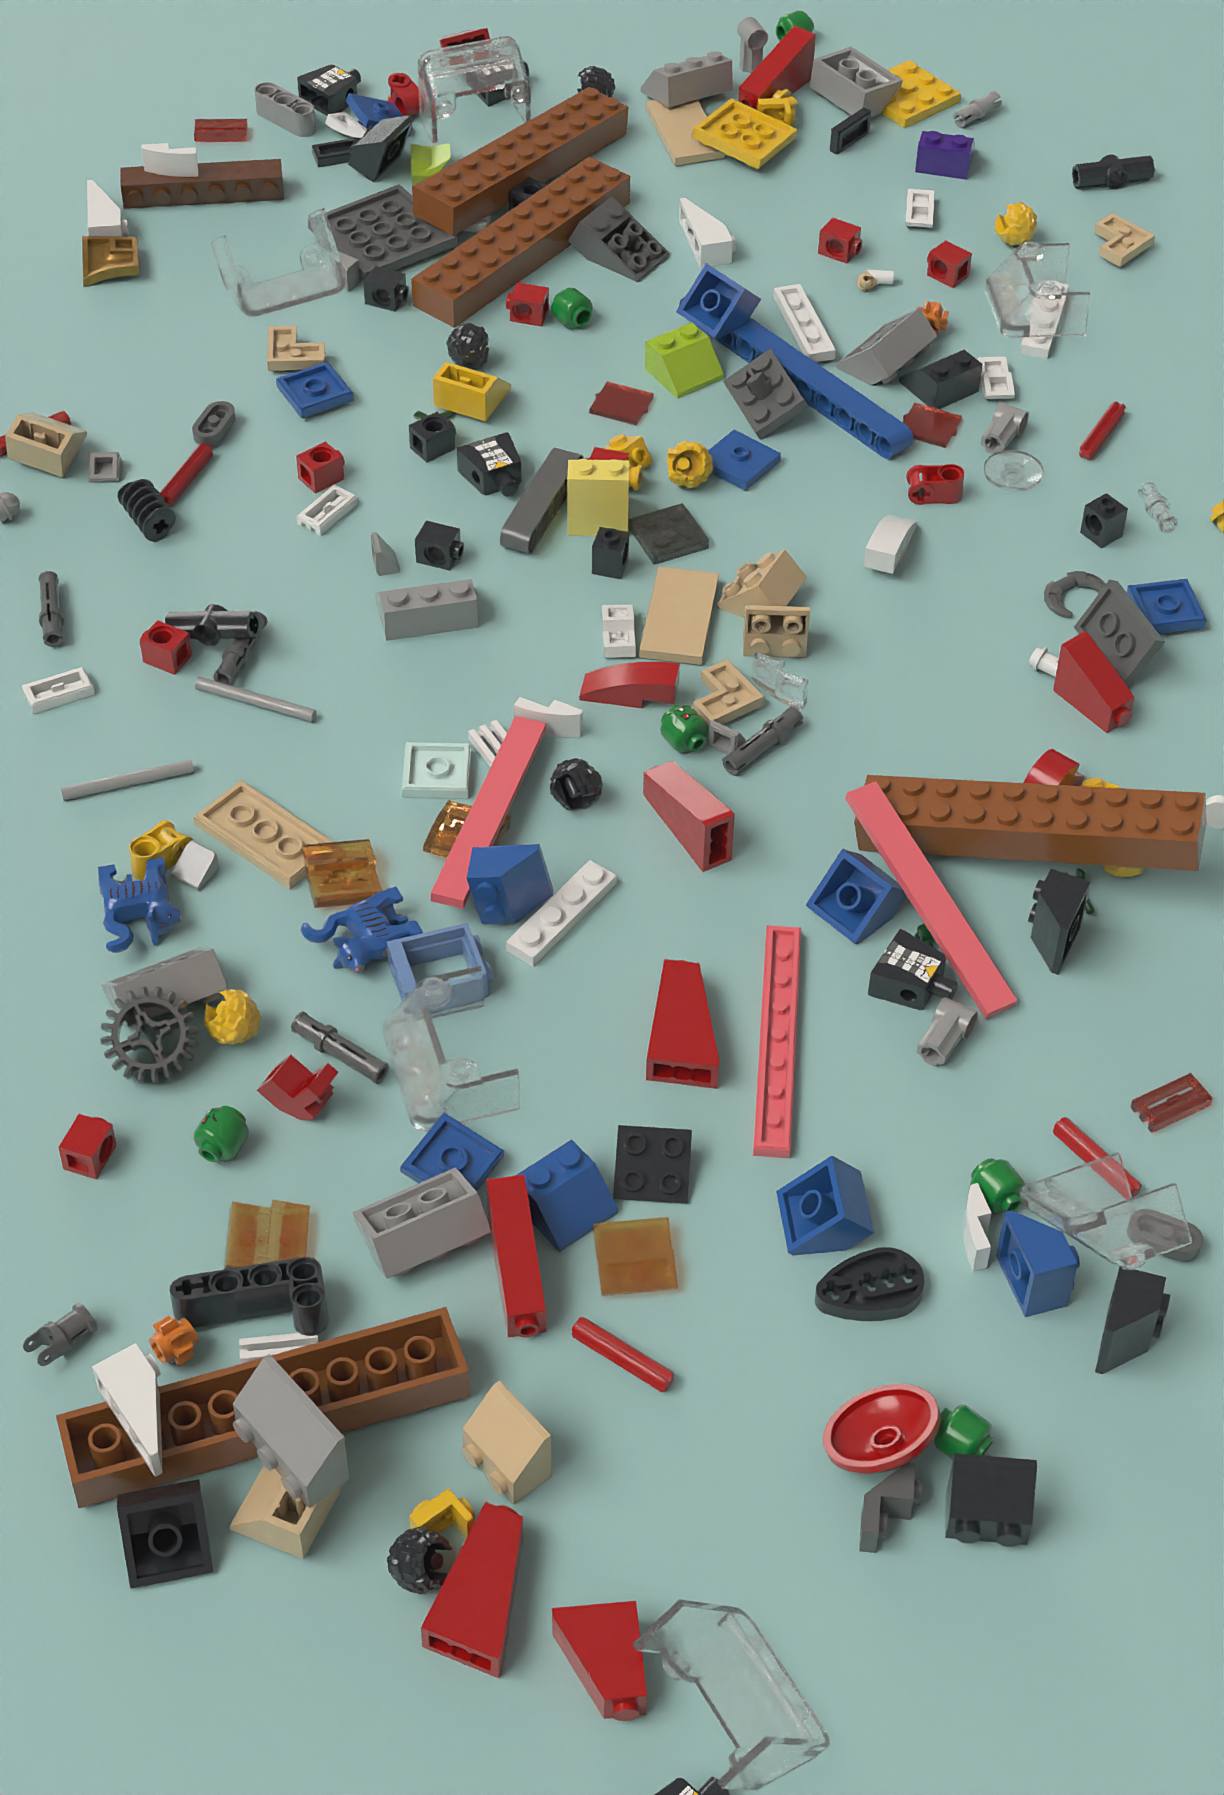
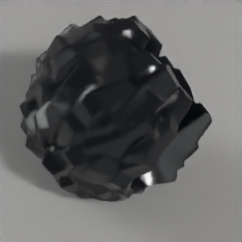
[577,66,615,98]
[446,323,489,369]
[550,758,603,811]
[387,1526,453,1595]

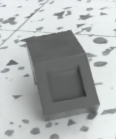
[859,1463,922,1553]

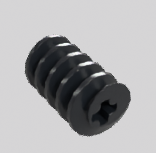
[117,479,176,542]

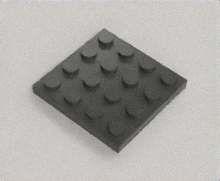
[308,184,458,281]

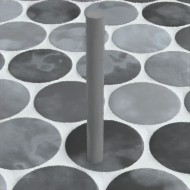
[195,676,317,722]
[61,760,194,800]

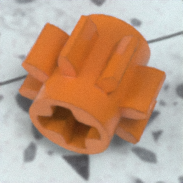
[916,301,949,335]
[149,1315,199,1366]

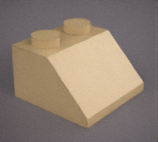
[462,1380,552,1504]

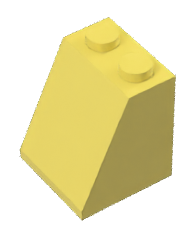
[567,459,629,536]

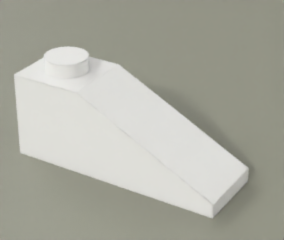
[87,180,129,237]
[679,198,736,268]
[92,1343,162,1477]

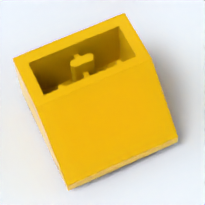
[433,362,511,422]

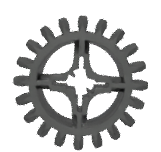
[100,986,199,1084]

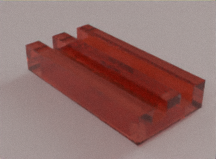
[194,118,248,142]
[1130,1073,1213,1133]

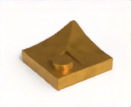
[82,236,139,287]

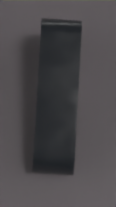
[169,1257,329,1336]

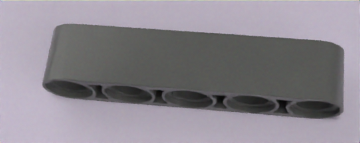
[500,448,584,554]

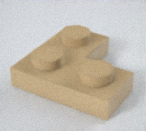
[1094,213,1155,267]
[267,326,325,371]
[693,659,764,728]

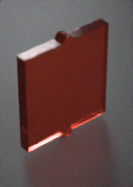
[589,381,654,425]
[903,403,962,448]

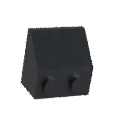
[348,115,414,182]
[899,349,983,412]
[1028,869,1091,975]
[1095,1266,1171,1374]
[945,1453,1037,1547]
[117,1479,213,1589]

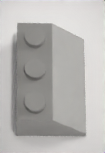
[810,47,903,117]
[641,52,733,107]
[835,307,937,385]
[375,579,478,641]
[101,947,228,1030]
[352,1167,491,1279]
[233,1354,349,1508]

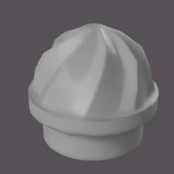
[0,492,20,522]

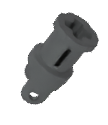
[23,1302,98,1366]

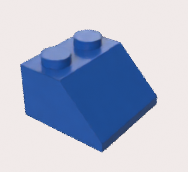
[676,263,761,340]
[467,844,554,924]
[806,849,907,944]
[517,1139,618,1252]
[776,1156,874,1256]
[996,1210,1080,1317]

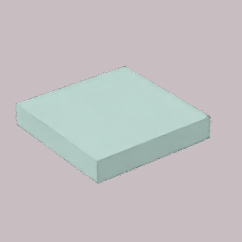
[402,742,471,799]

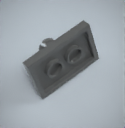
[723,349,809,440]
[1074,579,1165,688]

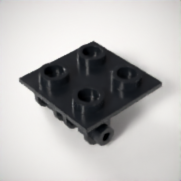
[613,1125,692,1204]

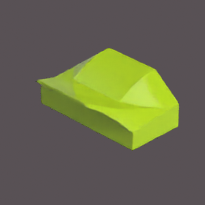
[411,143,451,185]

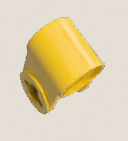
[129,820,194,881]

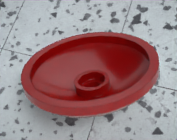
[823,1384,941,1474]

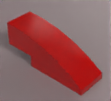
[579,662,680,709]

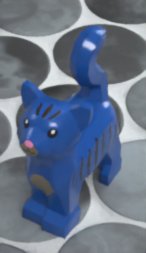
[98,858,181,953]
[300,886,423,973]

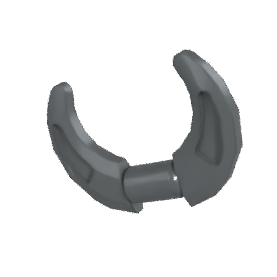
[1044,571,1105,618]

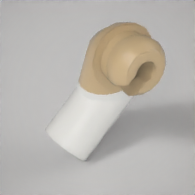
[856,270,894,291]

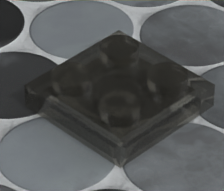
[628,503,709,565]

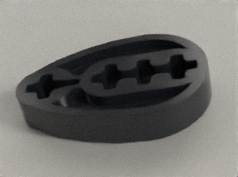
[815,1247,924,1321]

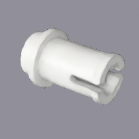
[1029,647,1059,677]

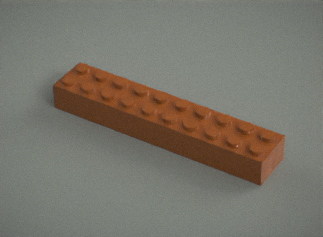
[413,87,629,236]
[411,156,631,328]
[854,775,1207,871]
[56,1307,470,1508]

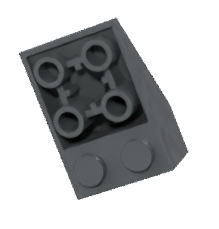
[568,196,670,282]

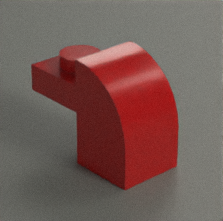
[1023,749,1086,786]
[256,1054,339,1120]

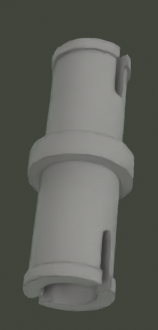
[953,91,1002,128]

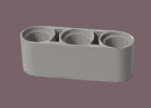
[254,82,316,137]

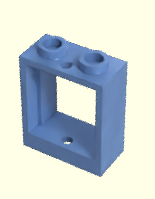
[387,923,492,1016]

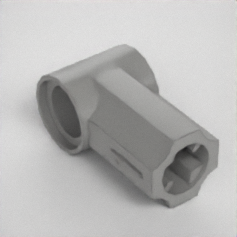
[737,17,768,73]
[981,403,1029,455]
[917,997,978,1066]

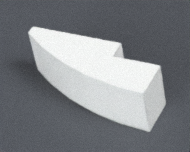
[864,515,917,574]

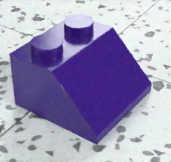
[915,131,975,180]

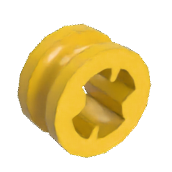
[629,463,643,491]

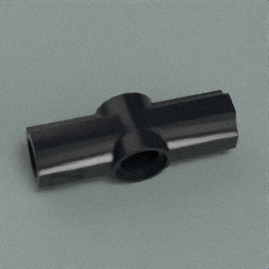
[1072,154,1155,190]
[165,604,261,646]

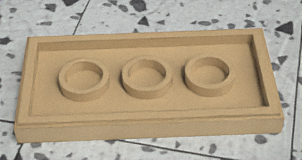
[645,100,725,166]
[639,566,719,665]
[193,780,337,889]

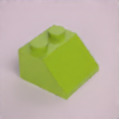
[645,322,724,399]

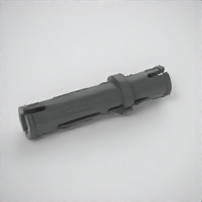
[38,571,64,647]
[213,611,268,685]
[722,706,803,775]
[291,1011,389,1084]

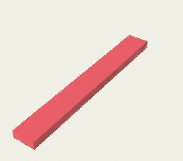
[431,716,546,909]
[845,781,1018,1019]
[753,925,801,1158]

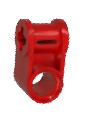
[388,73,429,116]
[906,464,965,505]

